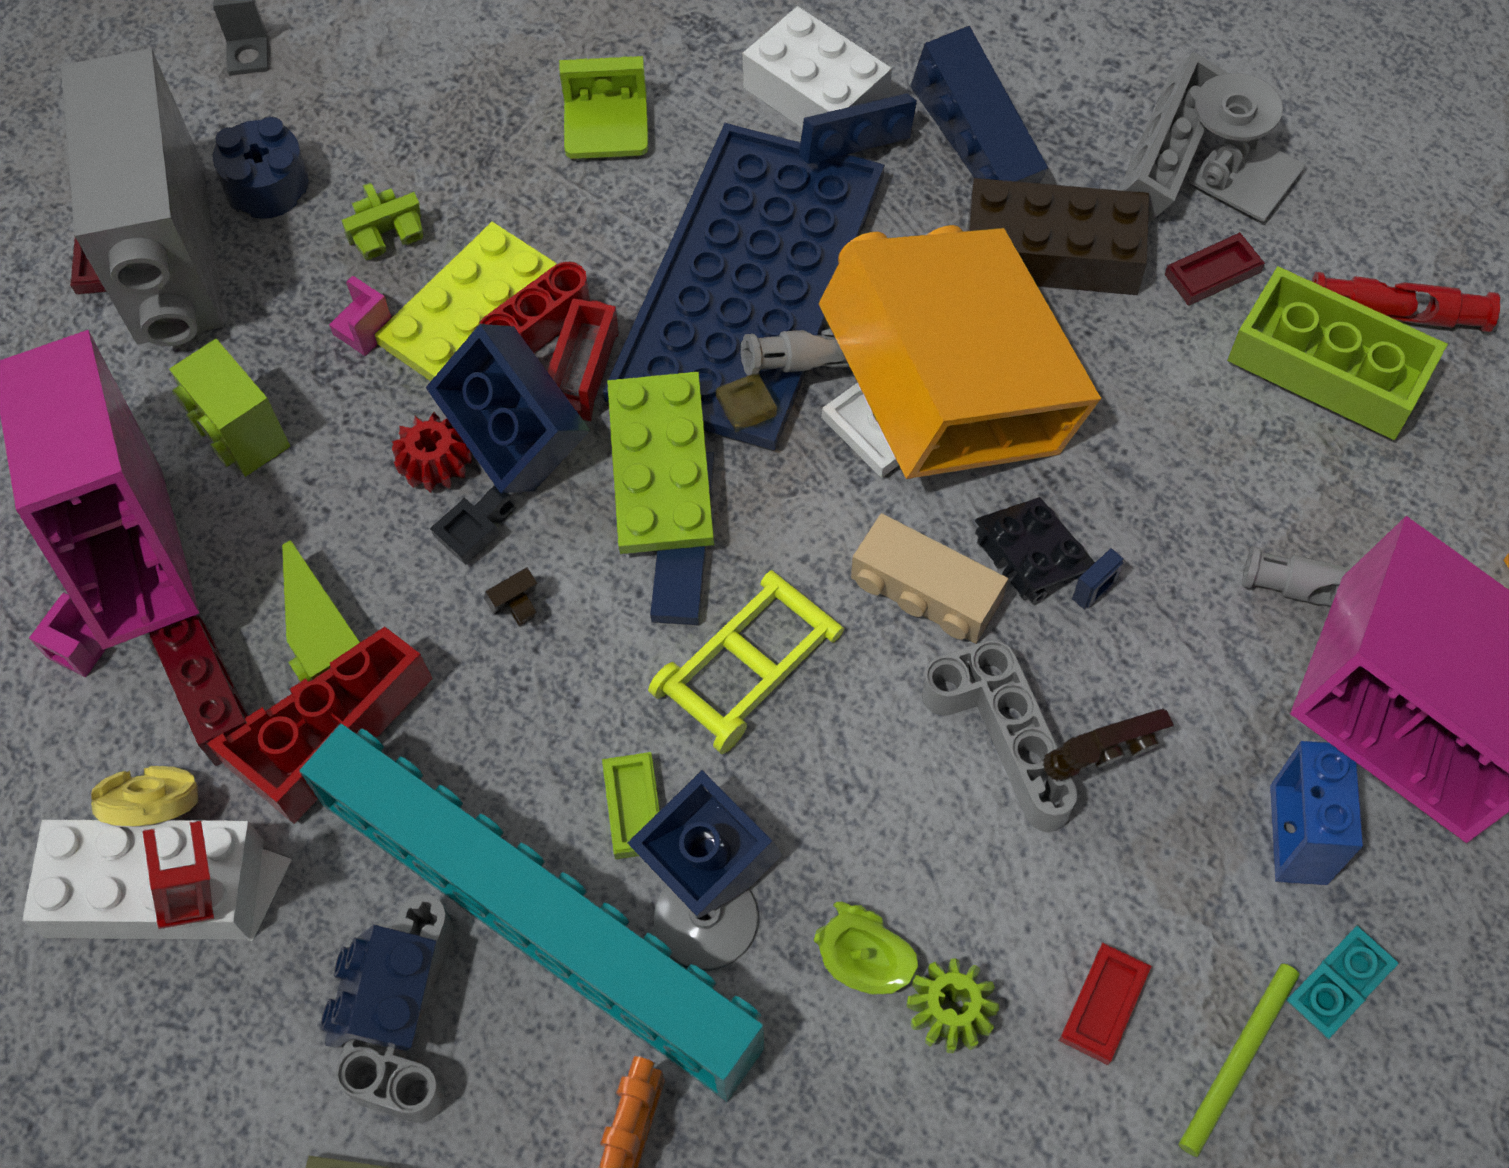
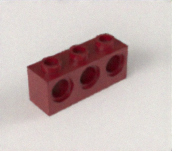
[149,614,249,766]

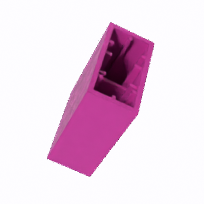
[0,330,199,650]
[1290,516,1509,843]

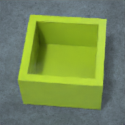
[169,338,291,477]

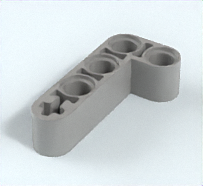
[922,640,1077,832]
[335,894,454,1123]

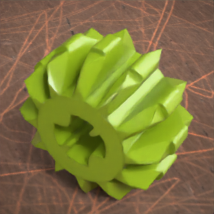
[906,958,999,1053]

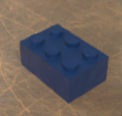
[425,324,591,493]

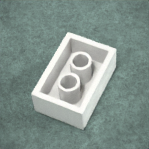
[742,6,892,128]

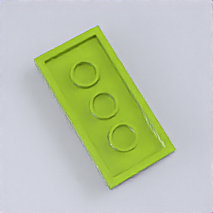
[607,372,714,554]

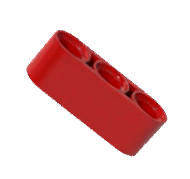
[479,261,590,353]

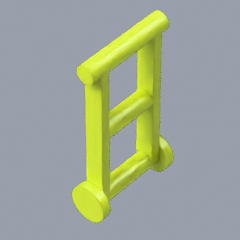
[648,570,845,754]

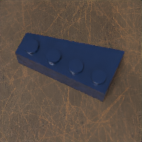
[910,25,1048,183]

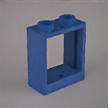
[1270,741,1363,885]

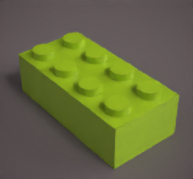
[1227,266,1448,441]

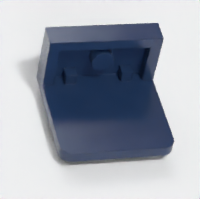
[320,925,436,1051]

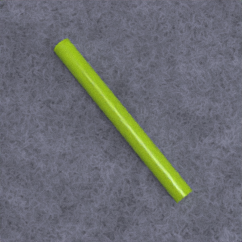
[1178,963,1300,1157]

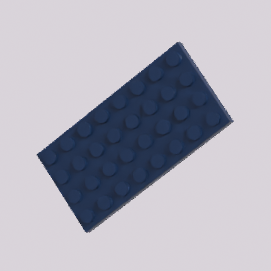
[603,123,885,451]

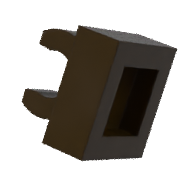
[484,567,537,626]

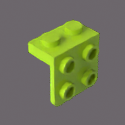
[559,56,648,159]

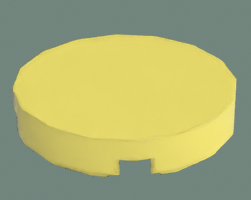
[91,766,198,826]

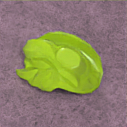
[813,901,918,995]

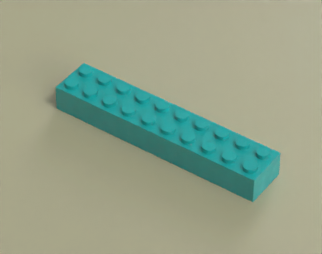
[299,723,765,1102]

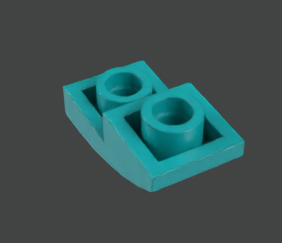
[1286,926,1399,1039]

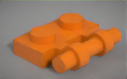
[598,1056,665,1168]

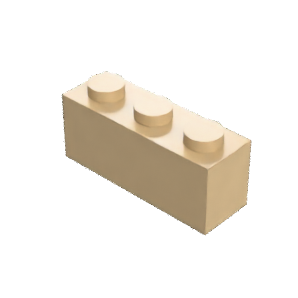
[851,513,1008,644]

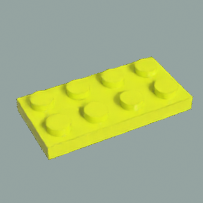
[374,222,557,381]

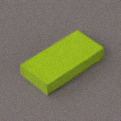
[602,752,660,860]

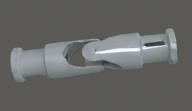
[741,328,850,375]
[1242,546,1351,606]

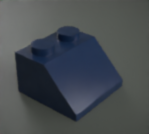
[628,770,783,918]

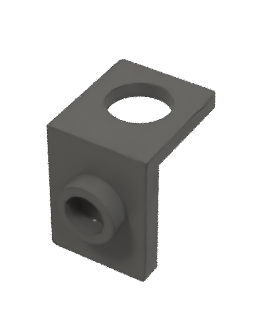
[213,0,269,76]

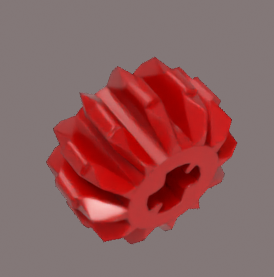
[392,411,472,493]

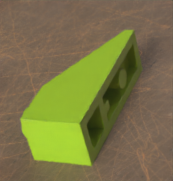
[282,540,360,682]

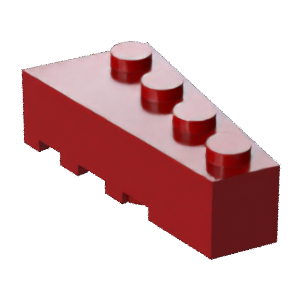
[206,627,433,824]

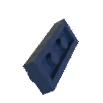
[799,93,917,164]

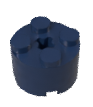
[213,116,309,219]

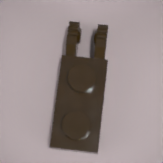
[1042,708,1174,781]

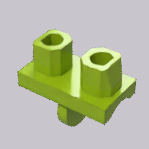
[341,182,423,260]

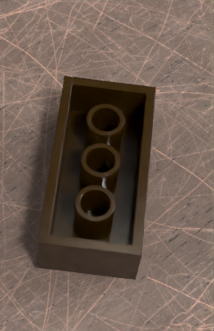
[967,178,1149,296]

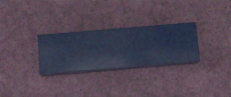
[650,452,715,625]

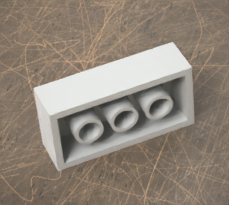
[22,820,264,940]

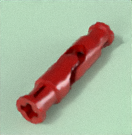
[1312,272,1500,332]

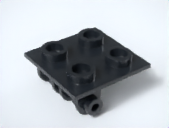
[975,497,1095,604]

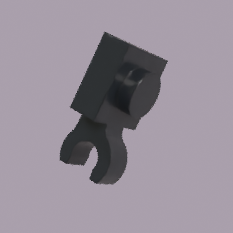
[430,486,516,565]

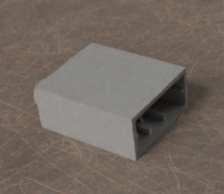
[61,48,224,346]

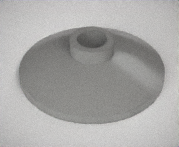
[1195,73,1283,141]
[654,886,757,971]

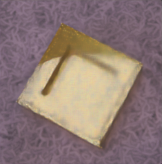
[716,374,777,433]

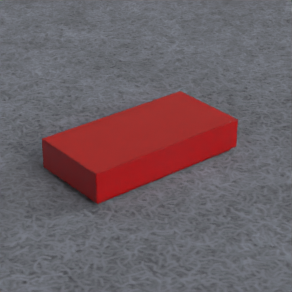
[1059,942,1152,1065]

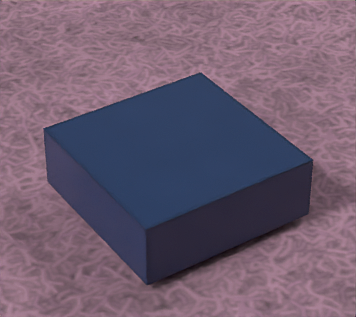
[1072,548,1124,610]

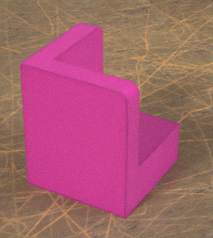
[329,276,392,356]
[29,592,106,678]

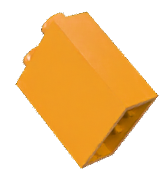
[818,225,1101,479]

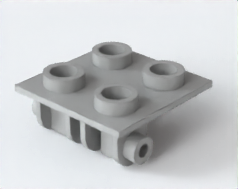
[1189,138,1306,222]

